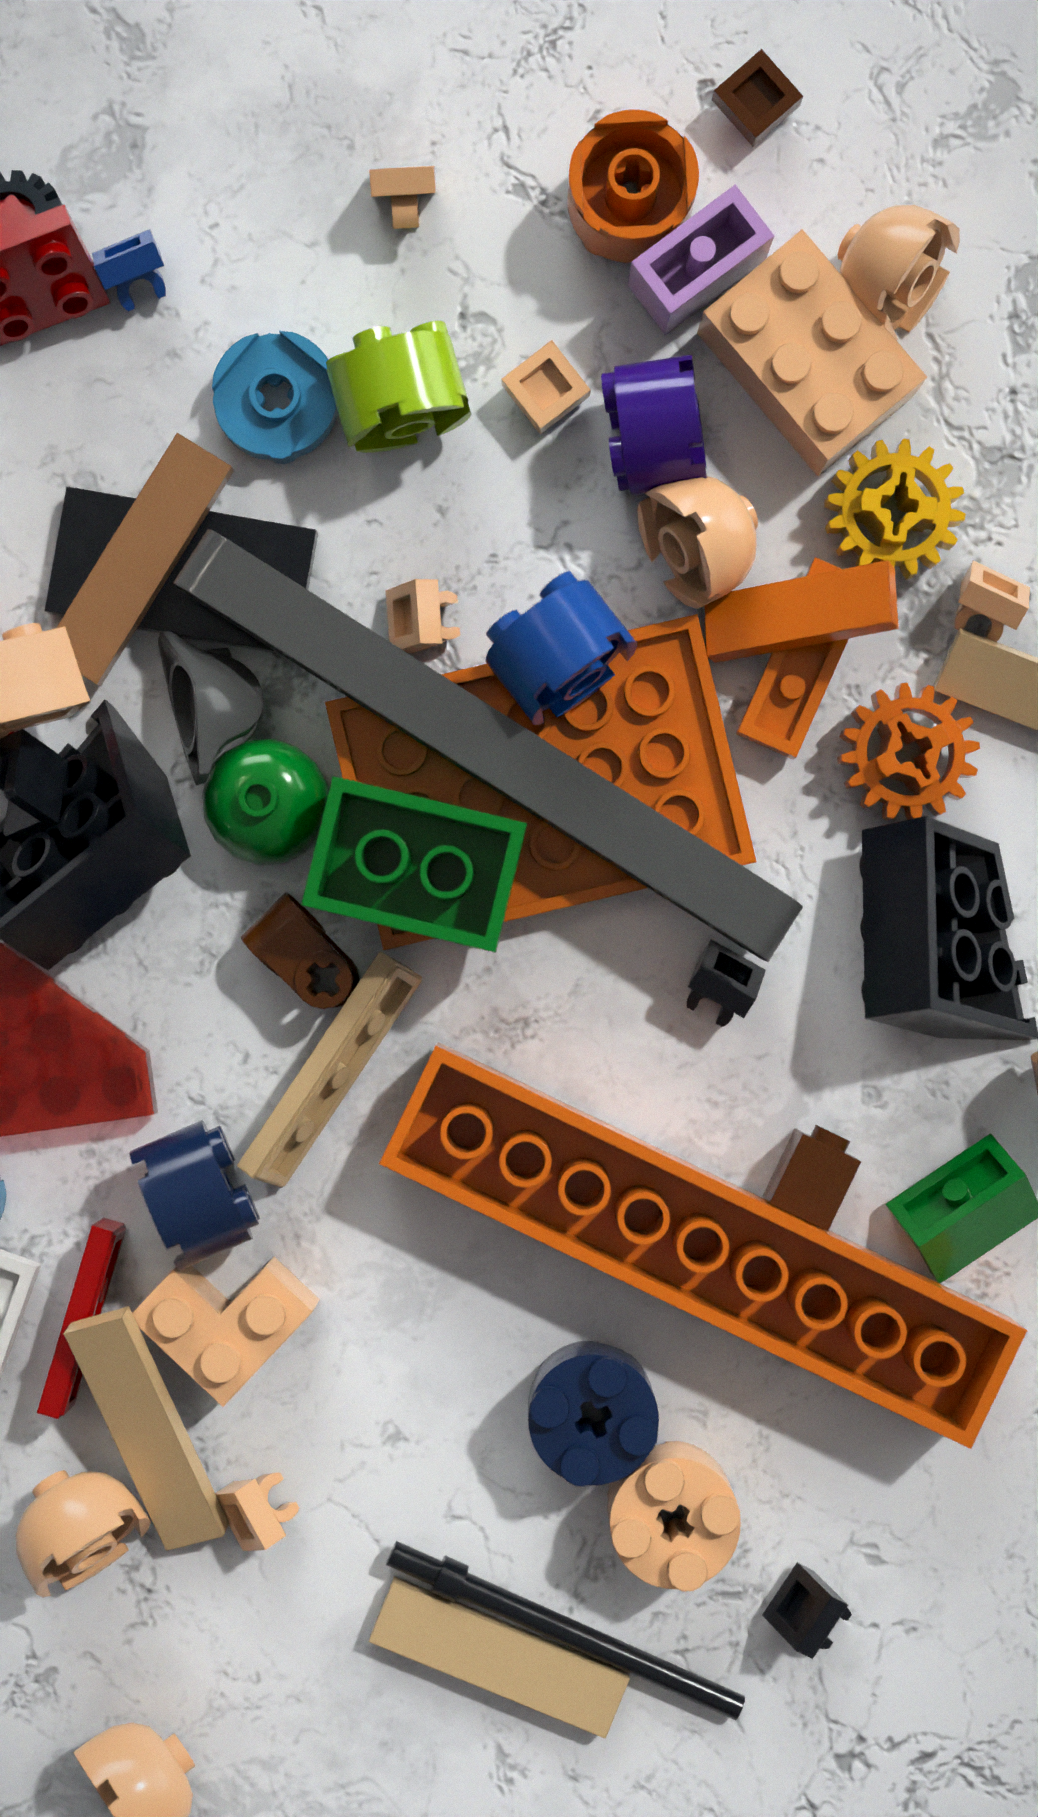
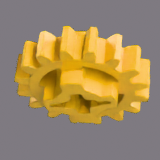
[824,439,966,580]

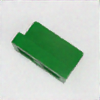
[886,1133,1038,1283]

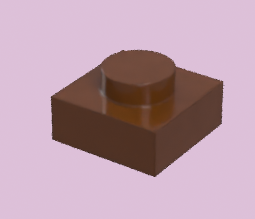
[712,49,803,147]

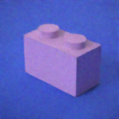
[628,184,774,335]

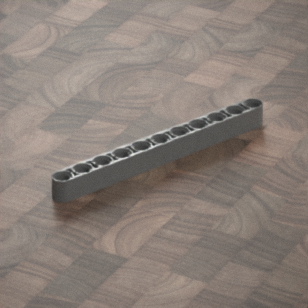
[173,529,803,962]

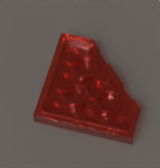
[0,943,158,1137]

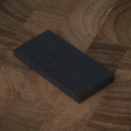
[44,486,318,654]

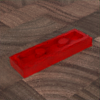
[37,1218,127,1419]

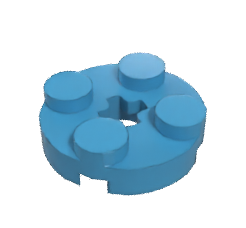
[212,331,338,464]

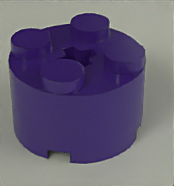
[601,355,707,496]

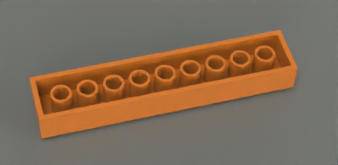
[379,1042,1027,1449]

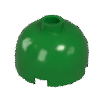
[202,739,329,866]

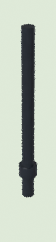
[386,1541,745,1720]

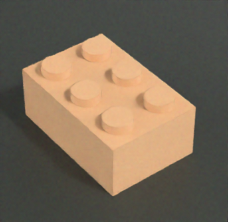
[697,229,927,476]

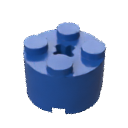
[485,571,638,725]

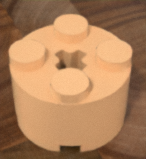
[607,1441,741,1592]

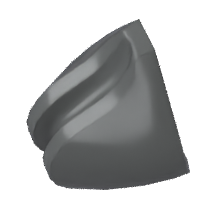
[158,631,264,785]

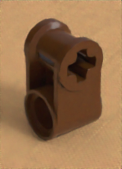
[240,892,360,1009]

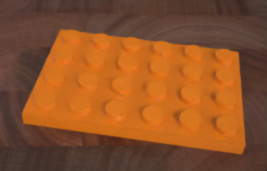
[325,614,757,951]

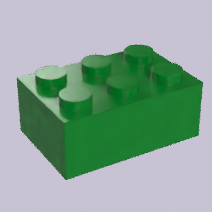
[301,776,527,953]

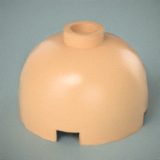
[838,205,960,340]
[637,476,758,609]
[16,1470,151,1597]
[73,1722,195,1817]

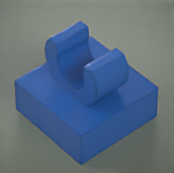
[92,229,166,312]

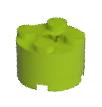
[326,321,472,453]

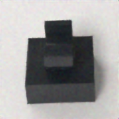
[686,939,766,1027]
[762,1562,852,1659]

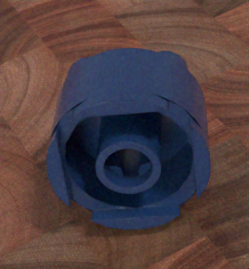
[129,1120,260,1271]
[528,1341,659,1487]

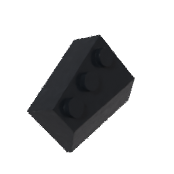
[0,699,191,971]
[859,816,1038,1040]

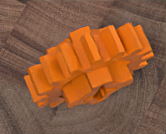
[837,683,980,821]

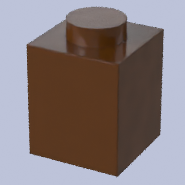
[763,1125,861,1231]

